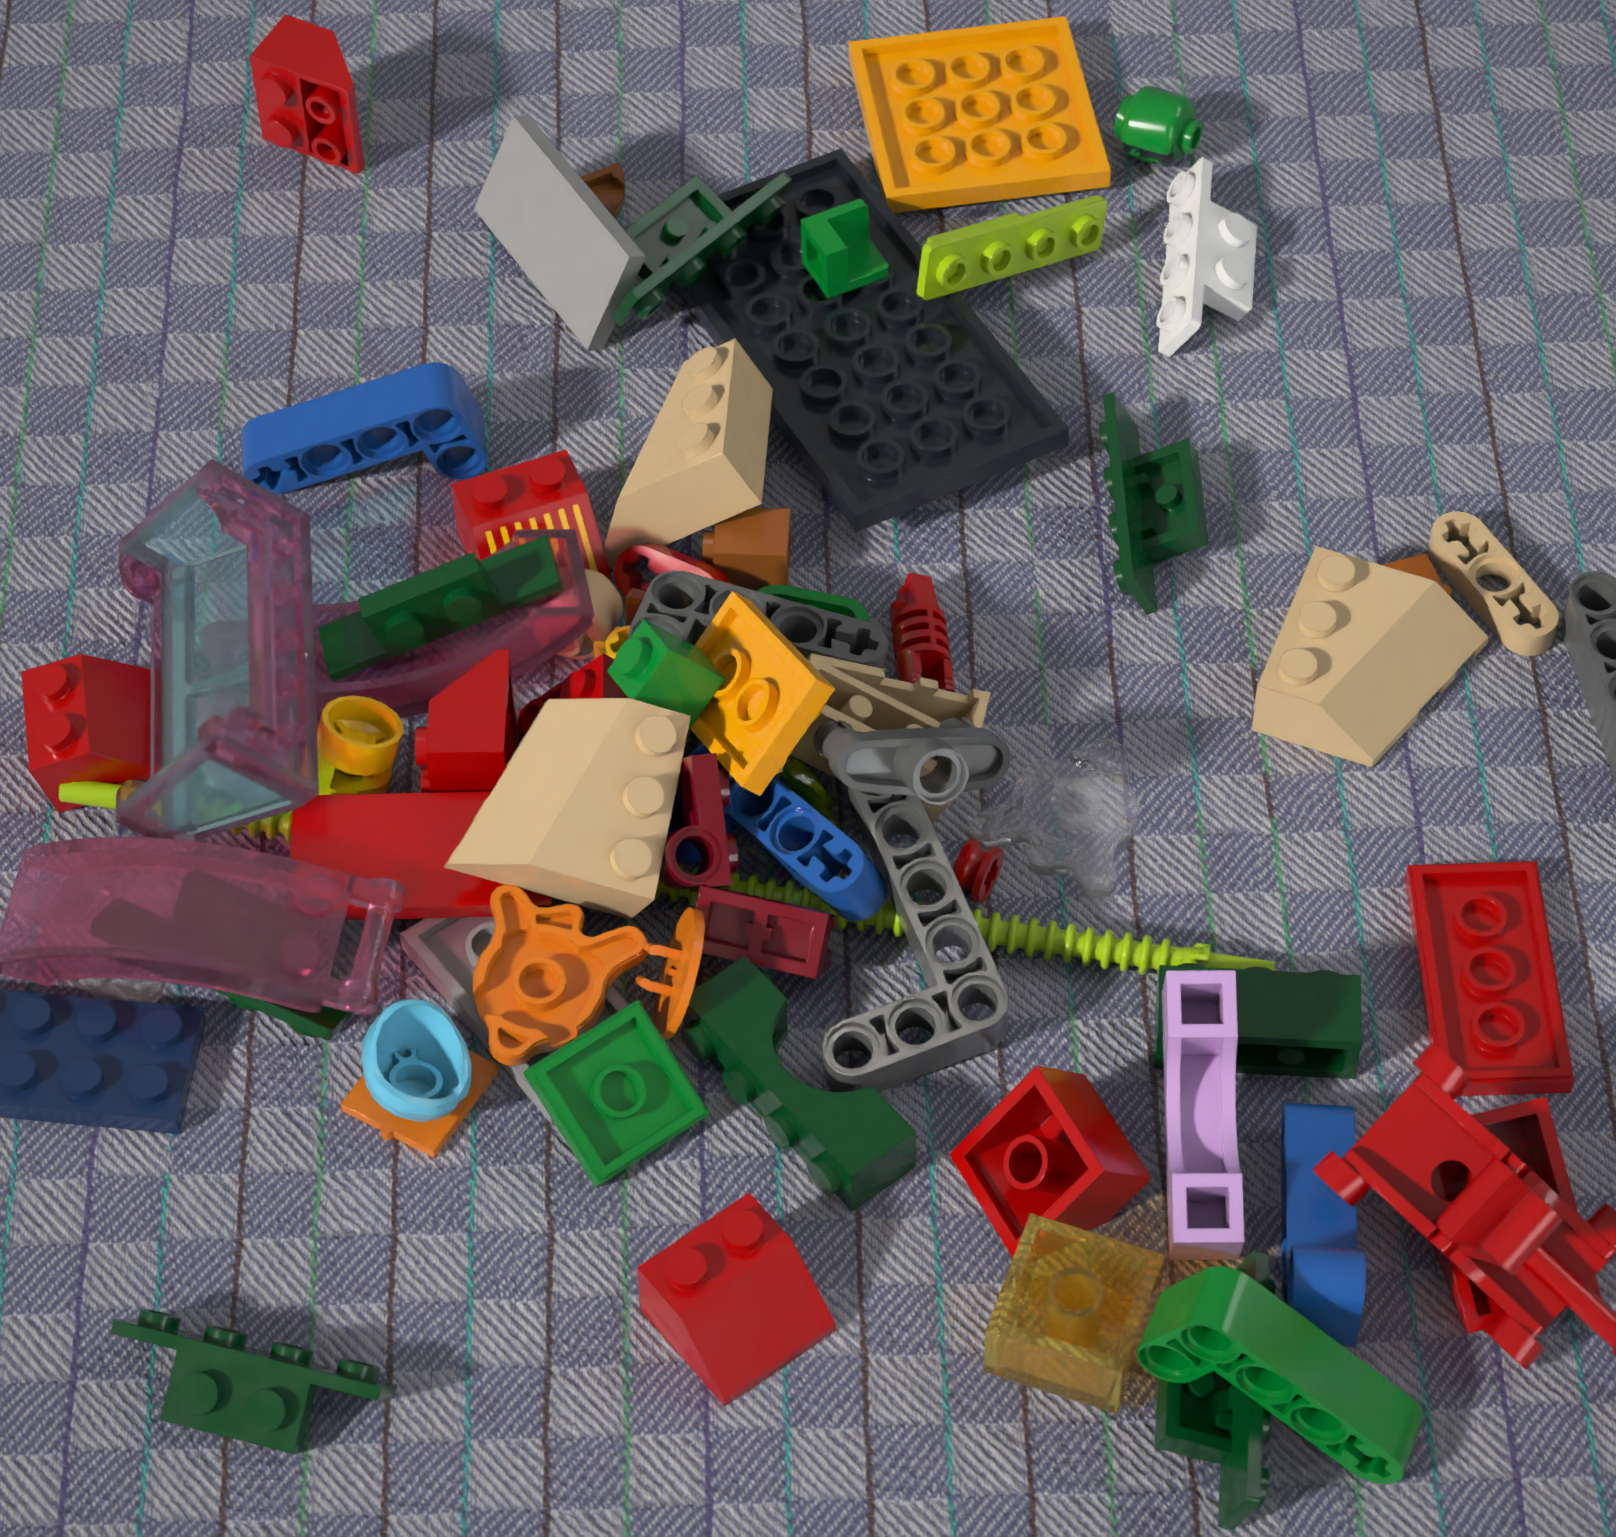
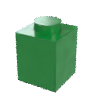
[607,619,726,731]

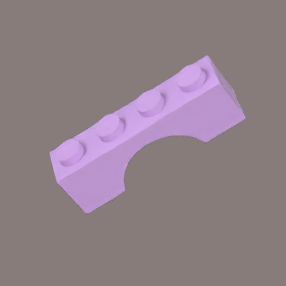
[1162,970,1244,1260]

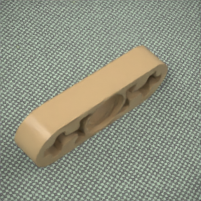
[1428,511,1559,656]

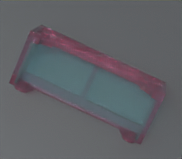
[116,459,319,848]

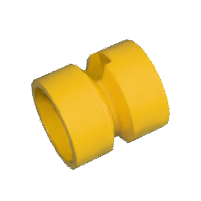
[304,695,404,795]

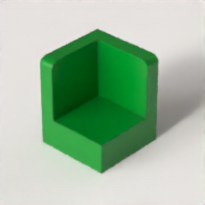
[800,199,889,298]

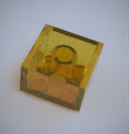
[983,1213,1165,1414]

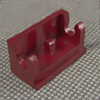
[696,885,838,979]

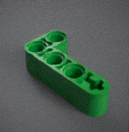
[1136,1266,1424,1485]

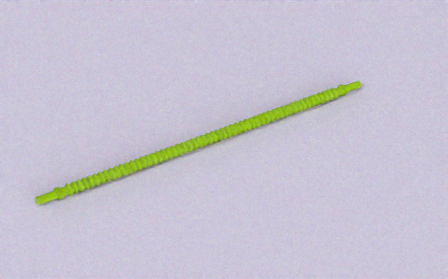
[59,780,1276,975]

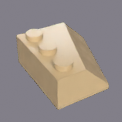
[604,339,773,569]
[1252,546,1489,767]
[444,698,691,919]

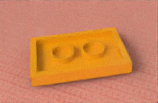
[690,591,835,796]

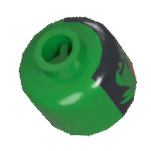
[1114,86,1203,167]

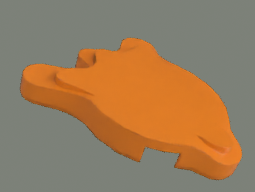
[473,884,647,1066]

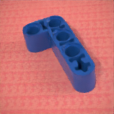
[241,362,488,496]
[668,742,888,921]
[1281,1103,1366,1348]

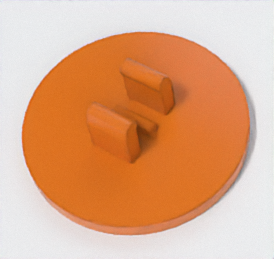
[635,907,705,1040]

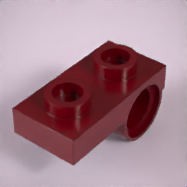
[659,753,738,892]

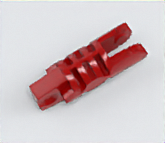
[890,573,956,693]

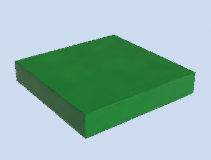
[522,999,711,1187]

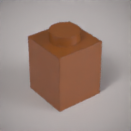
[702,507,791,591]

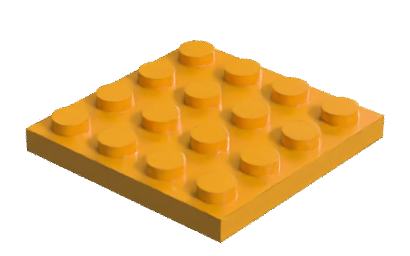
[849,16,1111,213]

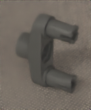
[814,717,1011,805]

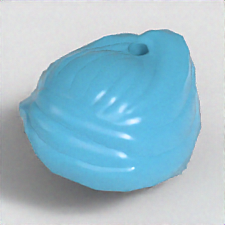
[361,999,472,1122]

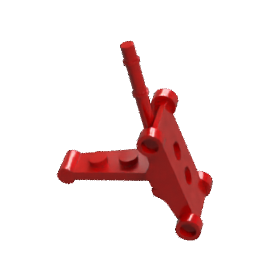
[1312,1043,1616,1370]

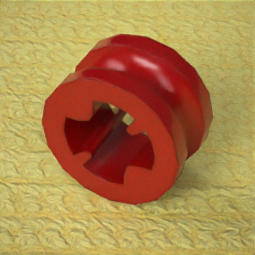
[953,837,1004,903]

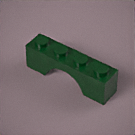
[681,956,916,1212]

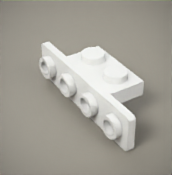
[1156,157,1257,357]

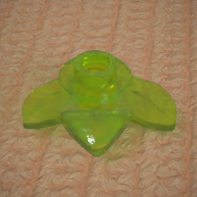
[777,757,848,836]

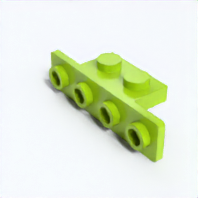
[916,195,1108,301]

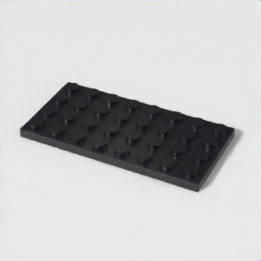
[673,148,1069,532]

